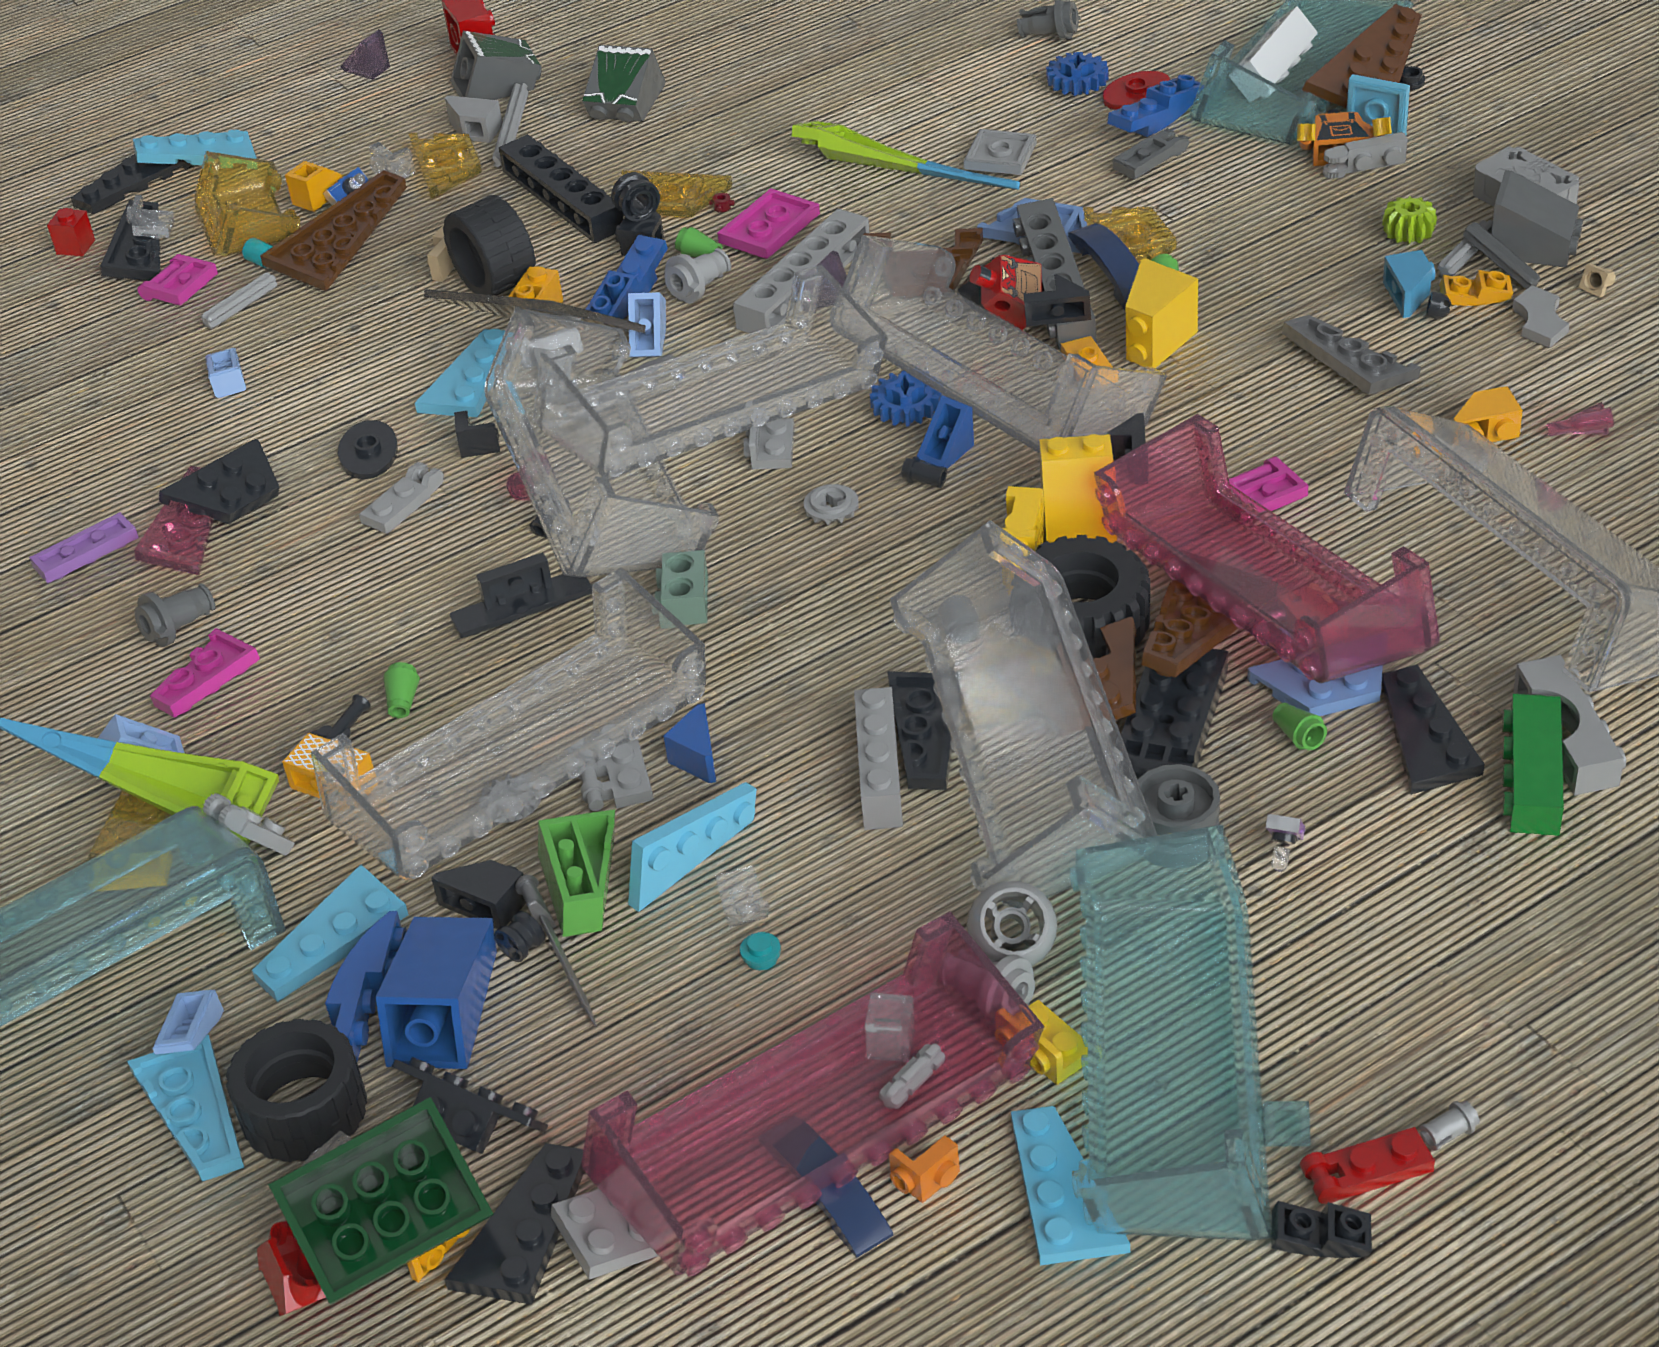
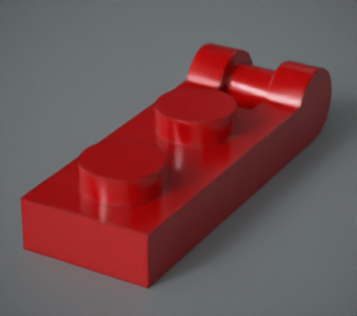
[1299,1127,1435,1204]

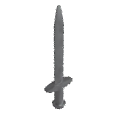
[516,875,597,1027]

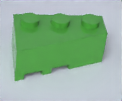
[538,809,615,937]

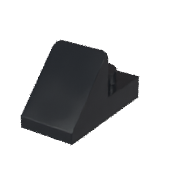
[1023,274,1091,327]
[1105,413,1147,483]

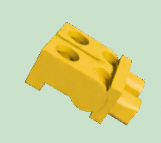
[999,486,1045,592]

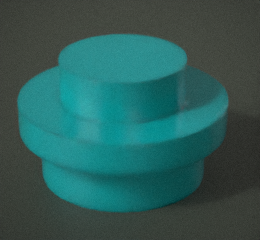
[740,932,781,971]

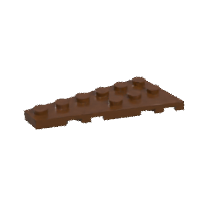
[1302,4,1422,109]
[260,170,407,291]
[1141,553,1278,677]

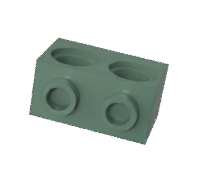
[655,550,709,626]

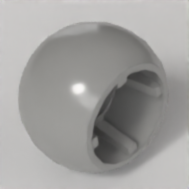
[967,880,1058,966]

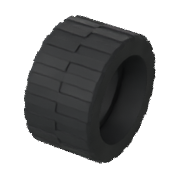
[443,195,536,300]
[226,1019,367,1162]

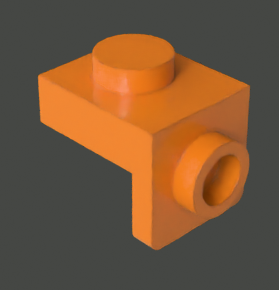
[889,1135,960,1203]

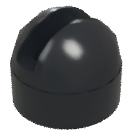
[1426,291,1451,319]

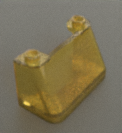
[195,151,300,256]

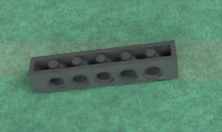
[1013,198,1097,350]

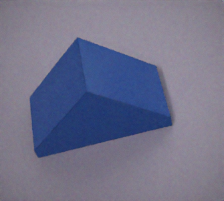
[916,395,974,469]
[663,703,716,783]

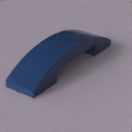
[1068,223,1139,310]
[758,1118,893,1258]

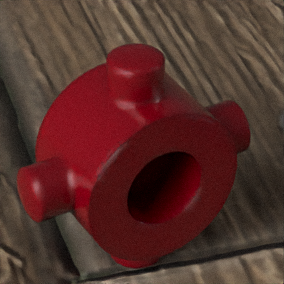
[709,193,735,213]

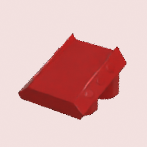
[257,1221,326,1317]

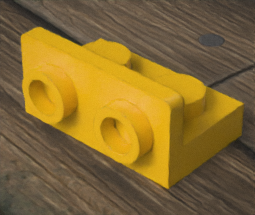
[999,1000,1095,1085]

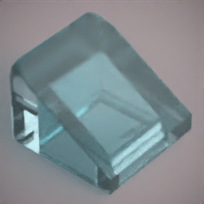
[1263,1101,1311,1147]

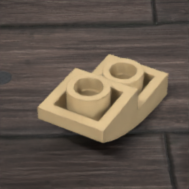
[427,225,454,282]

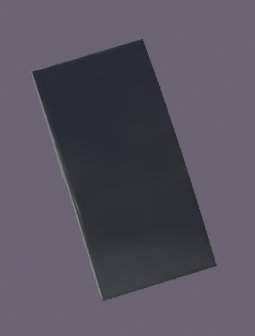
[1271,1201,1372,1258]

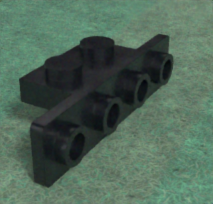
[450,552,593,638]
[391,1057,548,1154]

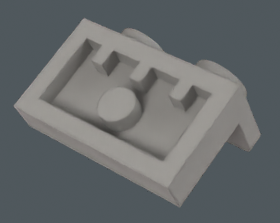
[744,405,795,470]

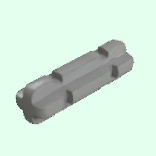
[879,1043,946,1109]

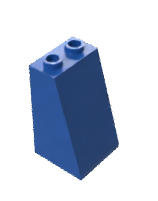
[376,917,497,1069]

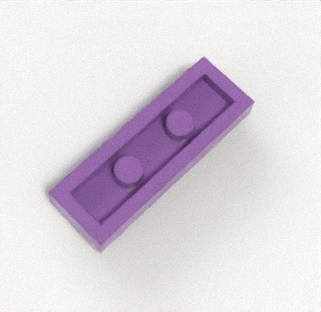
[29,512,139,583]

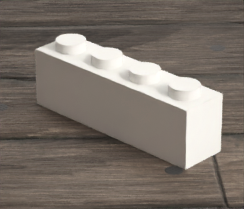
[1230,6,1318,101]

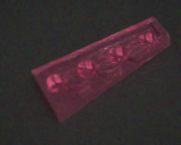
[134,465,213,575]

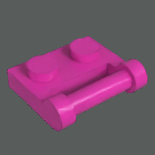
[137,254,218,306]
[1214,456,1308,521]

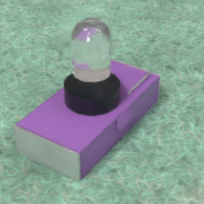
[1266,814,1305,872]

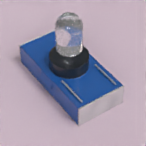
[323,167,369,205]

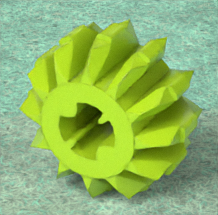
[1382,196,1437,245]

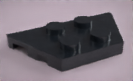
[159,439,280,524]

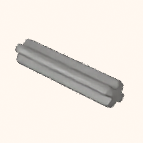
[1437,220,1493,277]
[201,272,277,329]

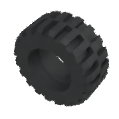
[1010,535,1150,667]

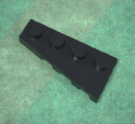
[71,154,194,215]
[100,200,161,281]
[1381,664,1485,795]
[887,671,962,790]
[444,1143,589,1305]

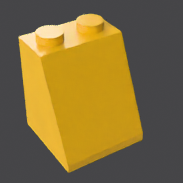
[1125,258,1198,370]
[1039,434,1117,543]

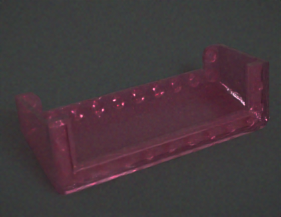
[1094,413,1440,683]
[582,911,1045,1277]

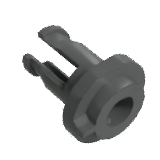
[1017,0,1081,40]
[135,583,216,647]

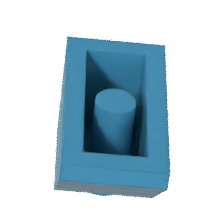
[1383,250,1435,318]

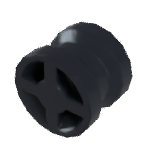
[494,911,546,962]

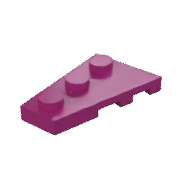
[150,628,260,718]

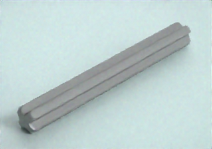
[492,83,529,168]

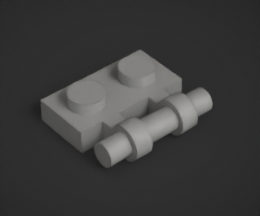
[575,740,654,811]

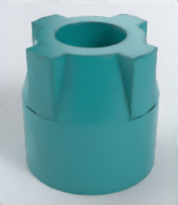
[242,237,273,268]

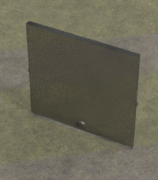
[423,289,646,333]

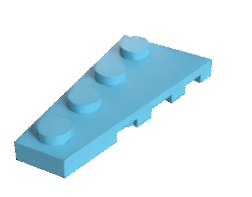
[133,129,257,168]
[415,329,516,417]
[127,1034,245,1182]

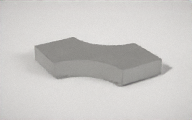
[1513,285,1570,348]

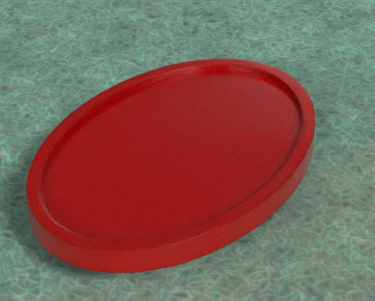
[1103,71,1170,110]

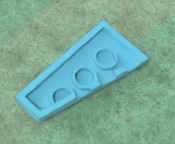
[628,782,757,912]
[252,865,409,1002]
[1011,1106,1130,1266]

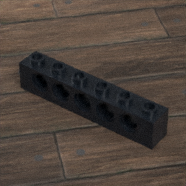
[498,134,624,243]

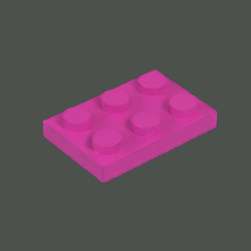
[717,188,820,259]

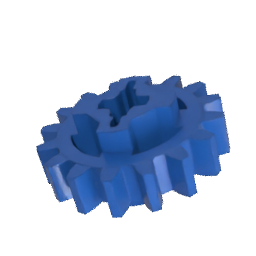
[1046,52,1109,96]
[870,370,942,426]

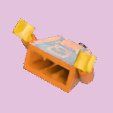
[1297,109,1392,166]

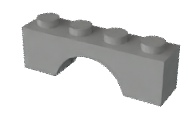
[1514,655,1626,796]
[854,687,903,830]

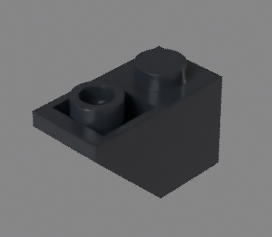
[615,211,665,256]

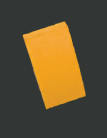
[1439,270,1513,306]

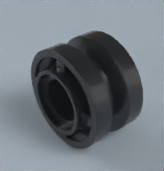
[611,172,660,222]

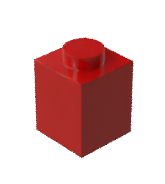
[47,208,95,257]

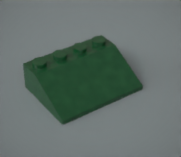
[268,1097,494,1306]

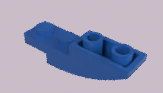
[1107,74,1206,137]
[582,235,668,325]
[325,911,407,1062]

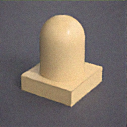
[1578,263,1616,297]

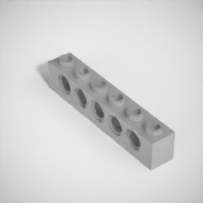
[733,208,870,339]

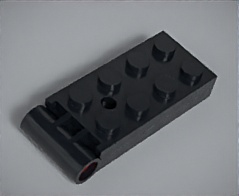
[1111,649,1228,785]

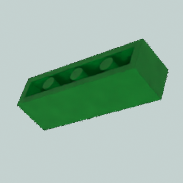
[1502,694,1564,836]

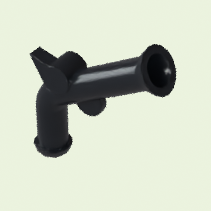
[309,694,371,743]

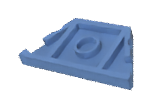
[977,198,1090,255]
[1247,634,1385,716]

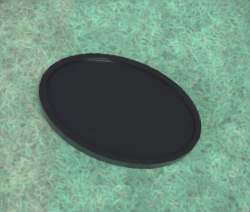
[338,420,398,479]

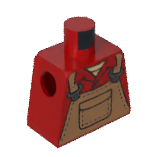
[970,255,1042,330]

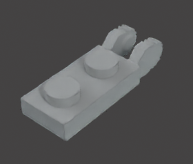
[1323,132,1408,179]
[359,462,444,534]
[202,793,295,856]

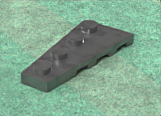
[1282,315,1421,395]

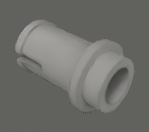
[1419,1101,1480,1151]

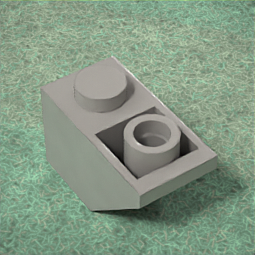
[445,95,502,143]

